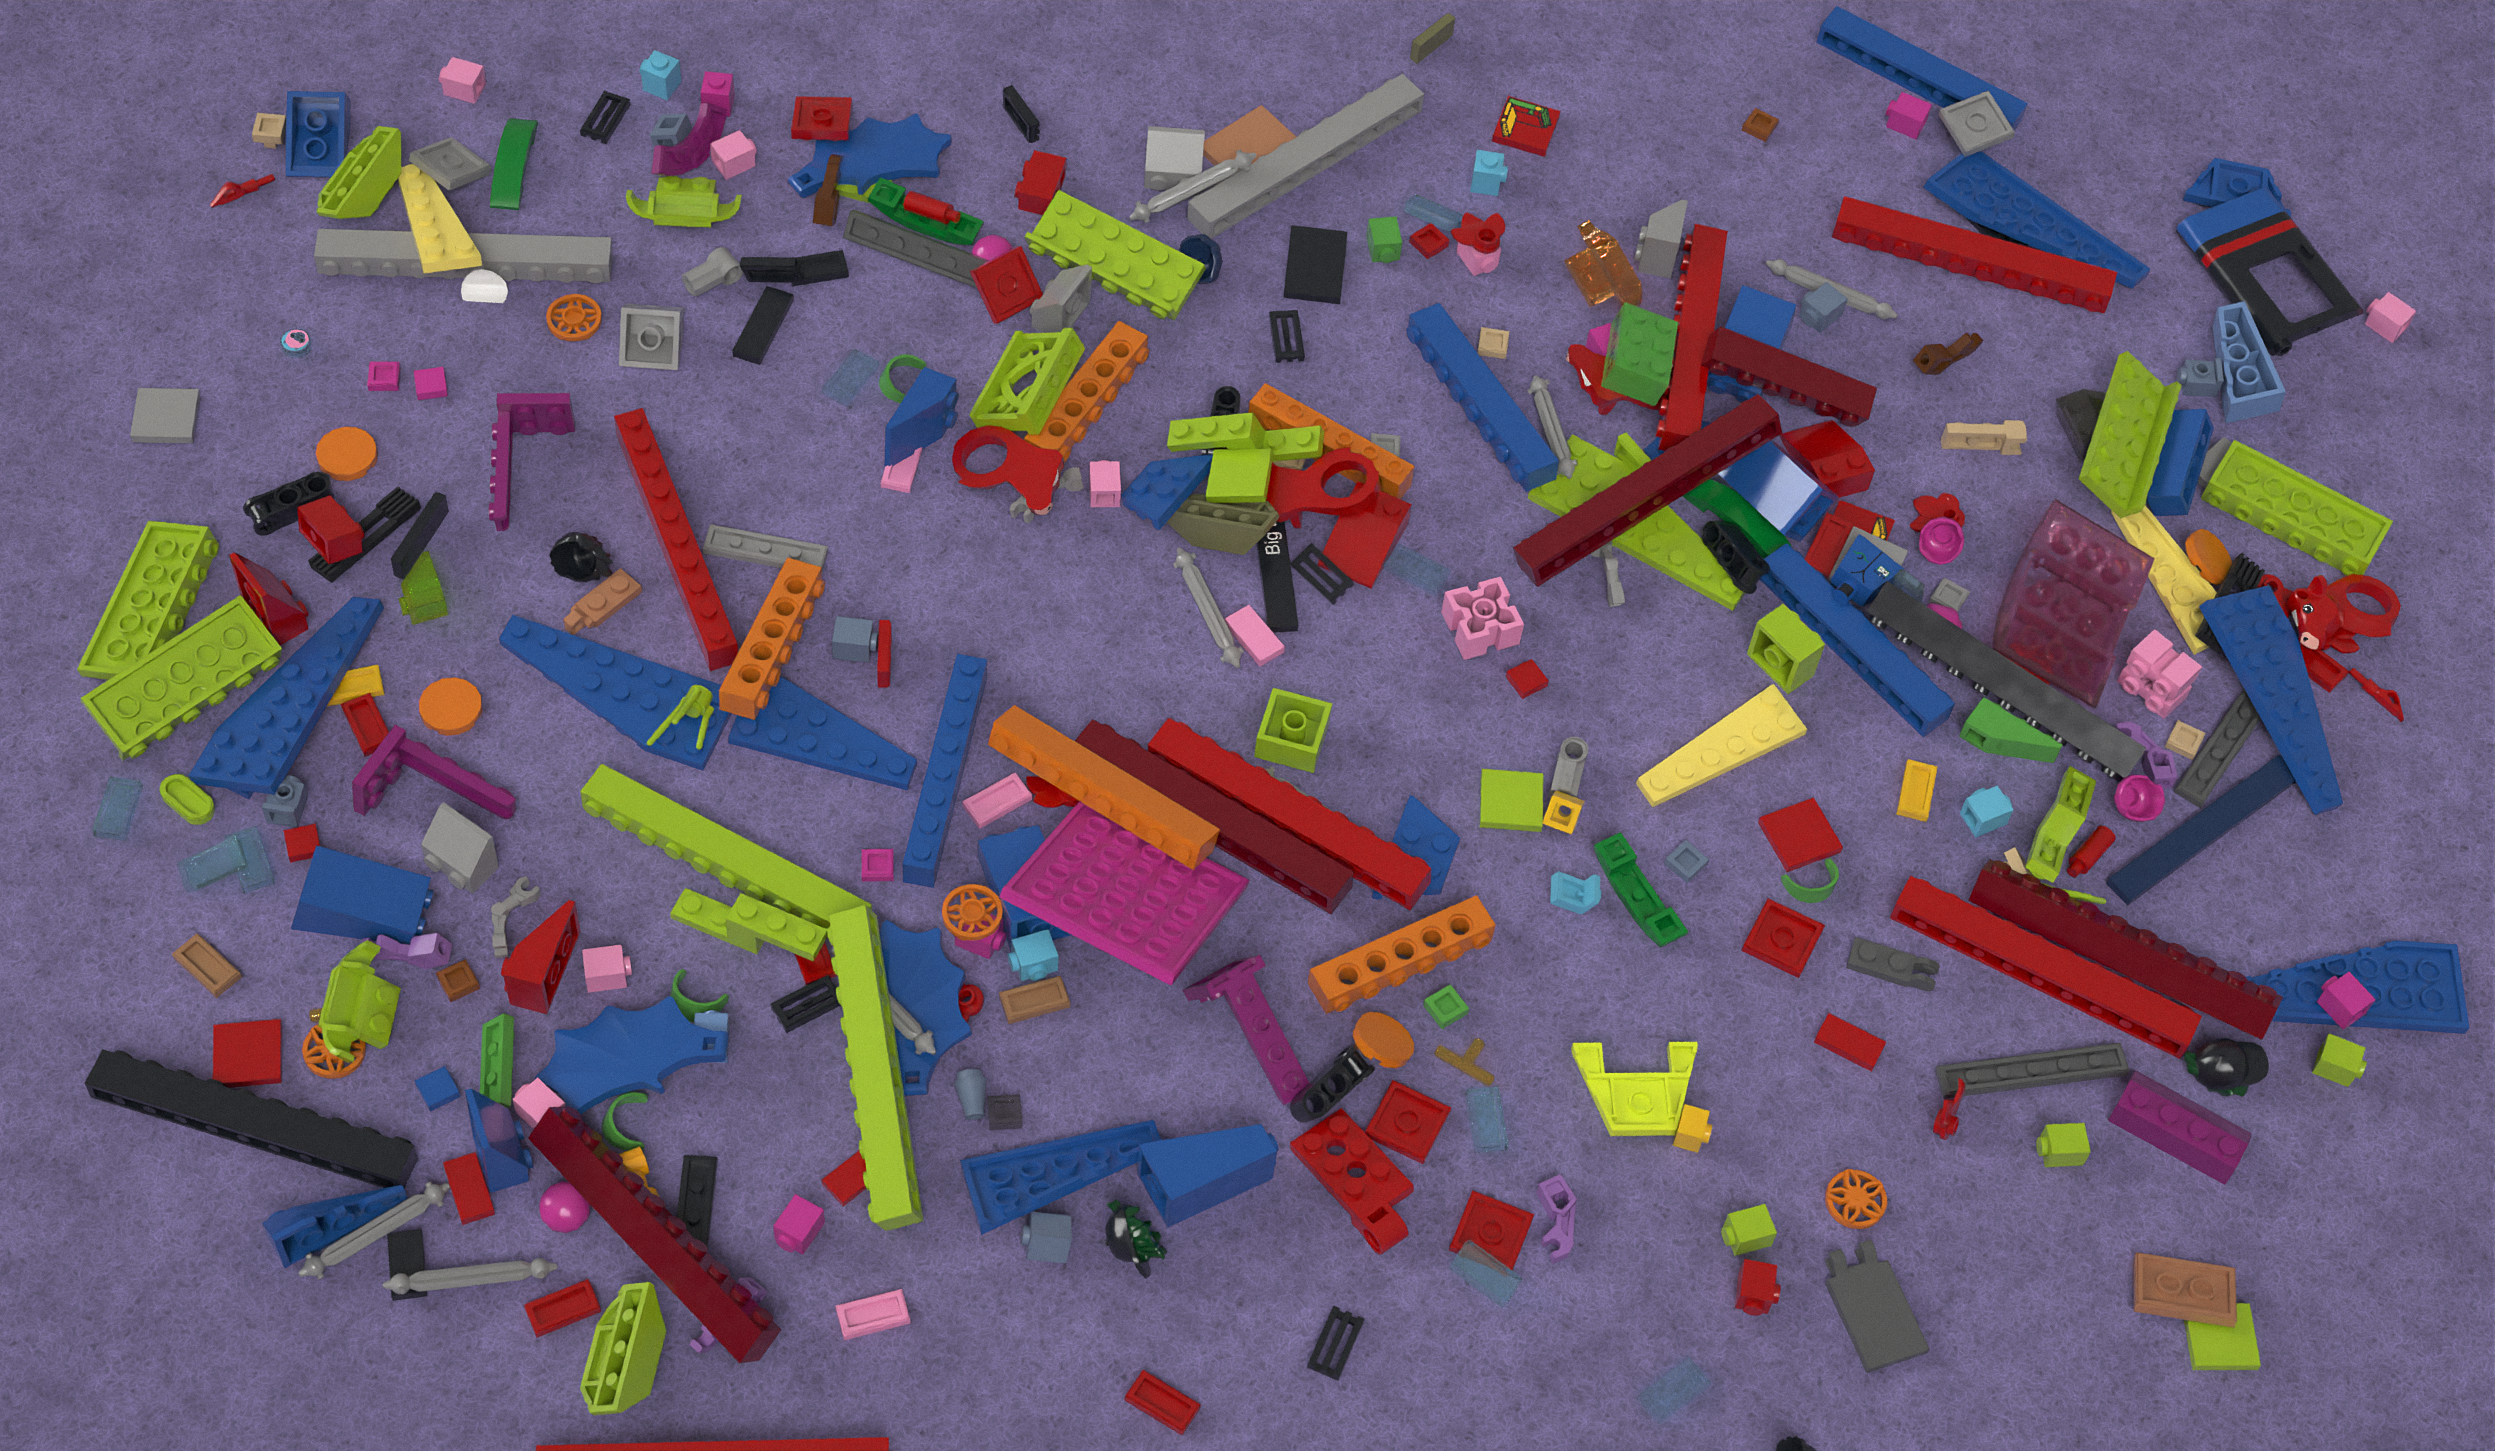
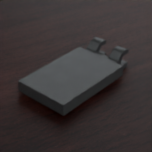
[1825,1239,1930,1373]

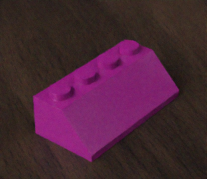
[2108,1070,2252,1185]

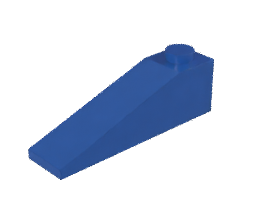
[262,1185,407,1268]

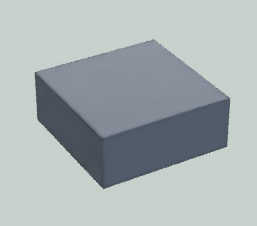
[1664,840,1709,883]

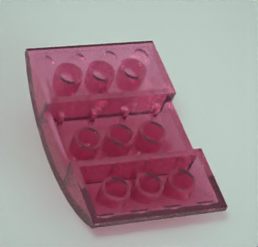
[1993,499,2155,708]

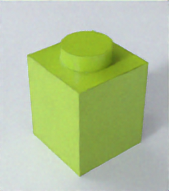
[2312,1033,2367,1087]
[2036,1123,2091,1167]
[1721,1204,1777,1256]

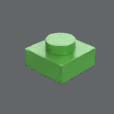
[1423,984,1469,1029]

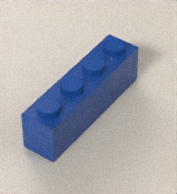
[2146,409,2214,516]

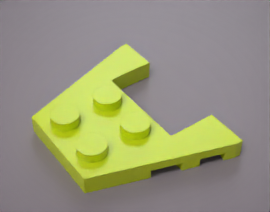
[1571,1042,1698,1136]

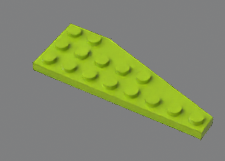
[1528,434,1745,611]

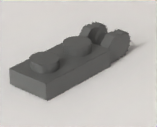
[1846,937,1940,992]

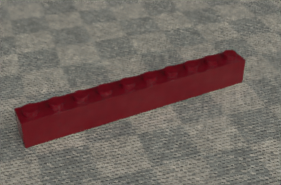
[1513,394,1782,587]
[1075,719,1354,915]
[1968,859,2283,1040]
[528,1106,782,1363]

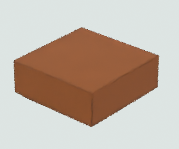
[1741,108,1780,142]
[436,959,480,1003]

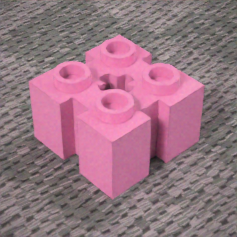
[1441,576,1524,660]
[2117,629,2202,719]

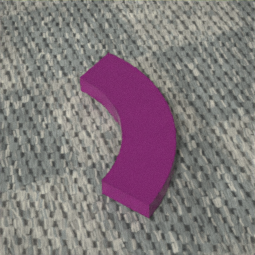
[651,103,727,176]

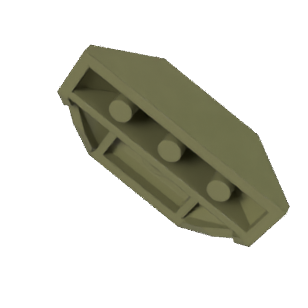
[1167,493,1279,555]

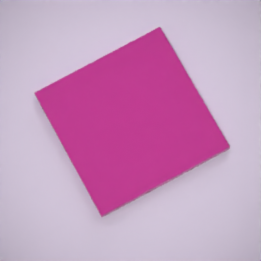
[999,801,1250,986]

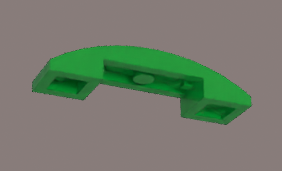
[490,118,538,211]
[868,177,984,245]
[1682,479,1792,559]
[1594,832,1688,947]

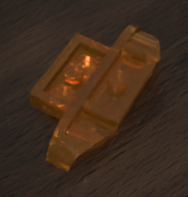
[1564,220,1643,307]

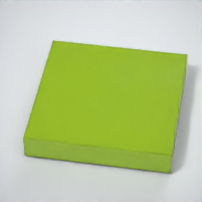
[1206,448,1273,503]
[1479,769,1543,832]
[2184,1303,2261,1370]

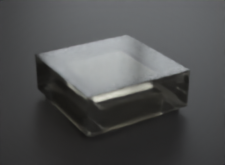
[987,1094,1022,1131]

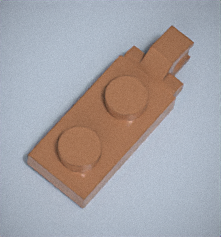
[563,568,642,635]

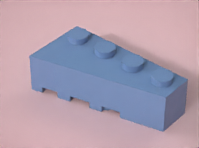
[2212,301,2286,423]

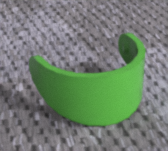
[879,354,927,403]
[1781,858,1839,903]
[670,969,729,1022]
[601,1092,648,1150]

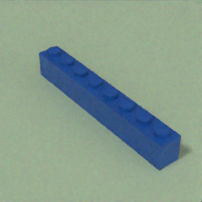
[1816,6,2028,131]
[1406,303,1559,492]
[1760,543,1955,737]
[902,654,987,888]

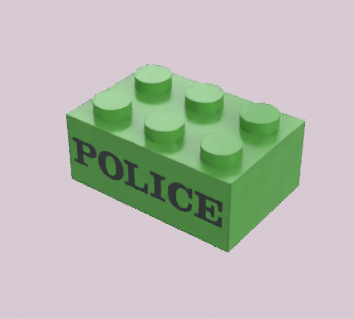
[1601,302,1678,406]

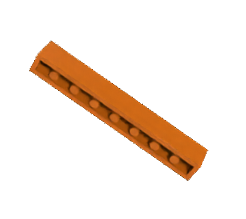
[988,705,1220,870]

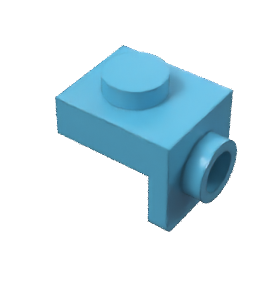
[1550,871,1602,914]

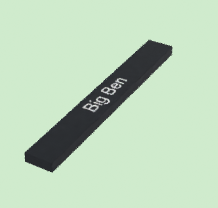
[1256,429,1299,633]

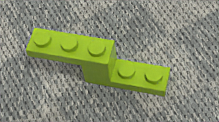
[1167,412,1325,462]
[2025,766,2096,883]
[670,888,828,962]

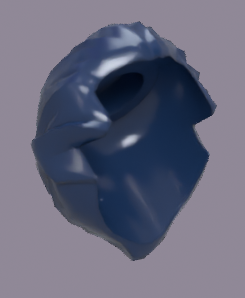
[1179,234,1223,284]

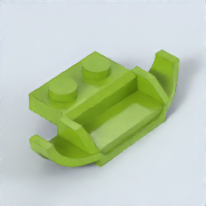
[625,176,742,228]
[318,940,401,1063]

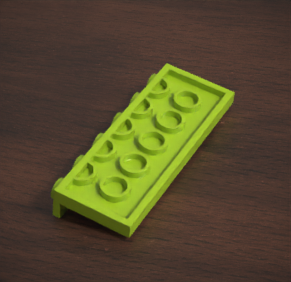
[1024,190,1206,321]
[2079,351,2182,519]
[2201,439,2393,576]
[77,521,219,680]
[80,595,282,761]

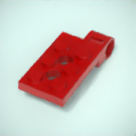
[1290,1108,1414,1255]

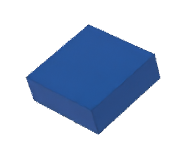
[415,1066,460,1112]

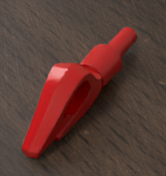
[210,174,275,208]
[2349,668,2404,722]

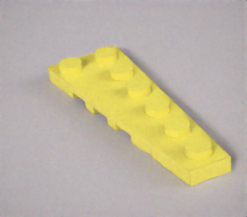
[397,164,482,274]
[2111,505,2217,655]
[1636,684,1807,807]

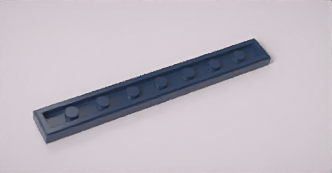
[2106,754,2296,906]

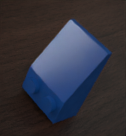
[285,91,350,177]
[884,367,959,466]
[465,1088,533,1193]

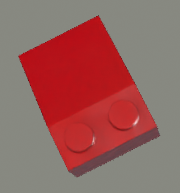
[1779,420,1875,498]
[1317,481,1412,589]
[229,552,309,646]
[501,900,581,1014]

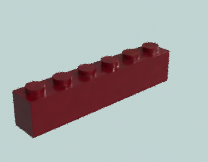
[1701,327,1877,427]

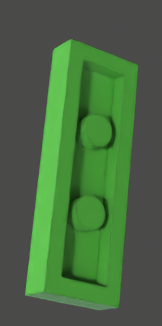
[480,1013,514,1108]

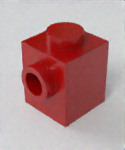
[1735,1259,1781,1316]

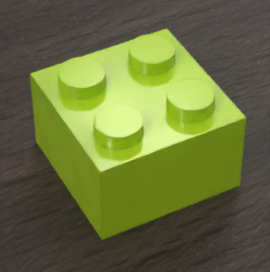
[1747,604,1825,694]
[1254,688,1333,773]

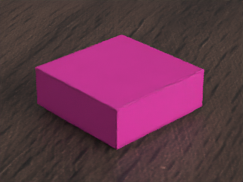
[367,362,401,391]
[414,367,448,400]
[862,849,894,882]

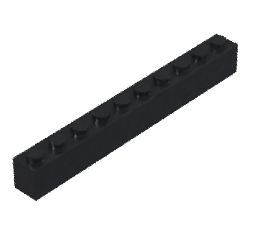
[1867,581,2146,780]
[85,1049,418,1188]

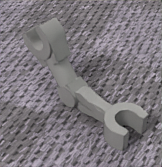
[1010,467,1084,523]
[1591,541,1625,607]
[491,876,541,958]

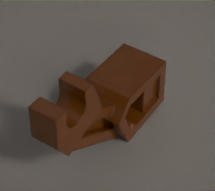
[812,154,844,226]
[1913,333,1983,375]

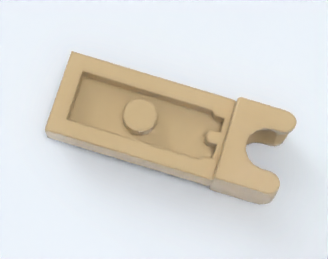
[1941,420,2027,455]

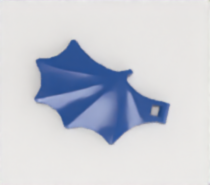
[788,114,952,198]
[880,920,972,1096]
[534,996,729,1114]

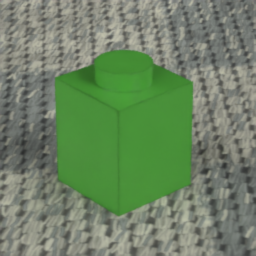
[1366,216,1402,263]

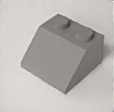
[1144,126,1205,191]
[1634,200,1688,279]
[1030,265,1092,333]
[619,303,685,370]
[421,802,499,894]

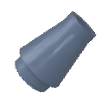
[954,1069,987,1120]

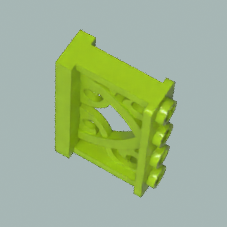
[969,328,1085,435]

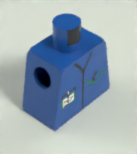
[1830,534,1904,606]

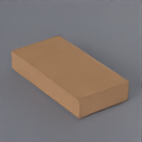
[172,933,242,998]
[999,976,1070,1024]

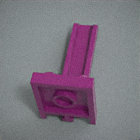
[489,393,575,531]
[352,725,516,820]
[1182,955,1309,1105]

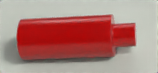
[904,191,961,224]
[2067,825,2116,878]

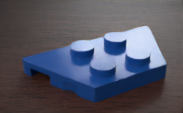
[2183,158,2291,217]
[1121,454,1213,530]
[1372,795,1460,900]

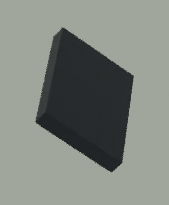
[1283,225,1348,304]

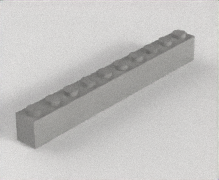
[1187,74,1424,239]
[314,229,613,283]

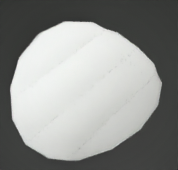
[461,269,508,303]

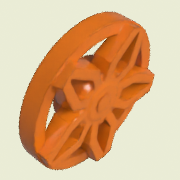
[546,294,602,341]
[942,884,1003,941]
[302,1025,366,1079]
[1825,1169,1887,1229]

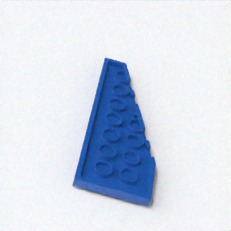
[1924,151,2151,289]
[2199,585,2344,815]
[188,596,384,795]
[499,615,732,771]
[2245,940,2470,1034]

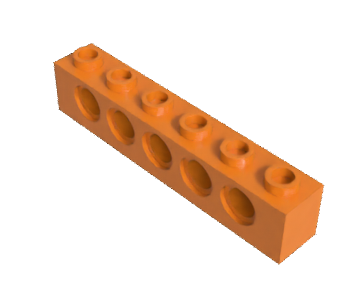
[1024,321,1150,463]
[1248,383,1415,499]
[719,557,825,720]
[1307,895,1496,1014]

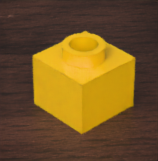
[1542,790,1585,834]
[1673,1104,1713,1153]

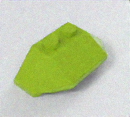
[316,126,401,219]
[580,1282,666,1415]

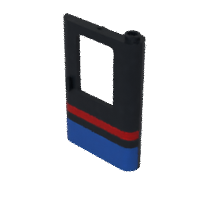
[2176,188,2364,356]

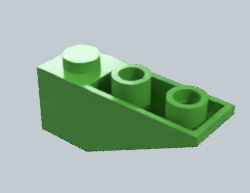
[1959,697,2063,763]

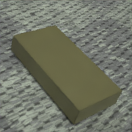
[1410,13,1456,64]

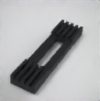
[308,486,421,583]
[2195,553,2265,654]

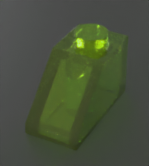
[398,551,448,625]

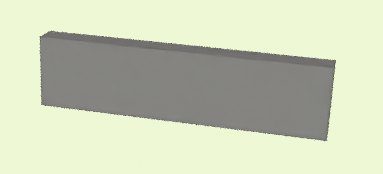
[703,524,828,571]

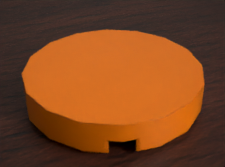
[316,427,378,481]
[2185,529,2232,585]
[419,677,483,736]
[1353,1012,1414,1068]

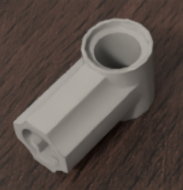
[682,247,743,297]
[1549,737,1588,798]

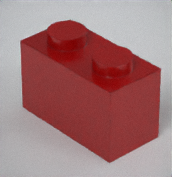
[1014,150,1067,215]
[297,495,364,564]

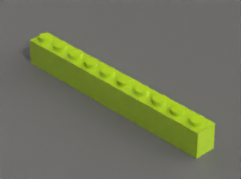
[580,763,872,929]
[827,905,924,1231]

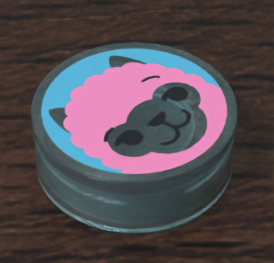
[280,328,312,358]

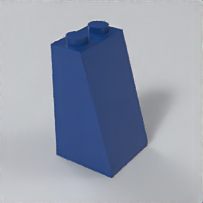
[1707,285,1797,403]
[1718,439,1839,542]
[978,825,1072,951]
[291,845,434,945]
[1137,1124,1279,1228]

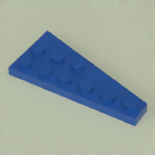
[728,676,917,790]
[960,1120,1161,1235]

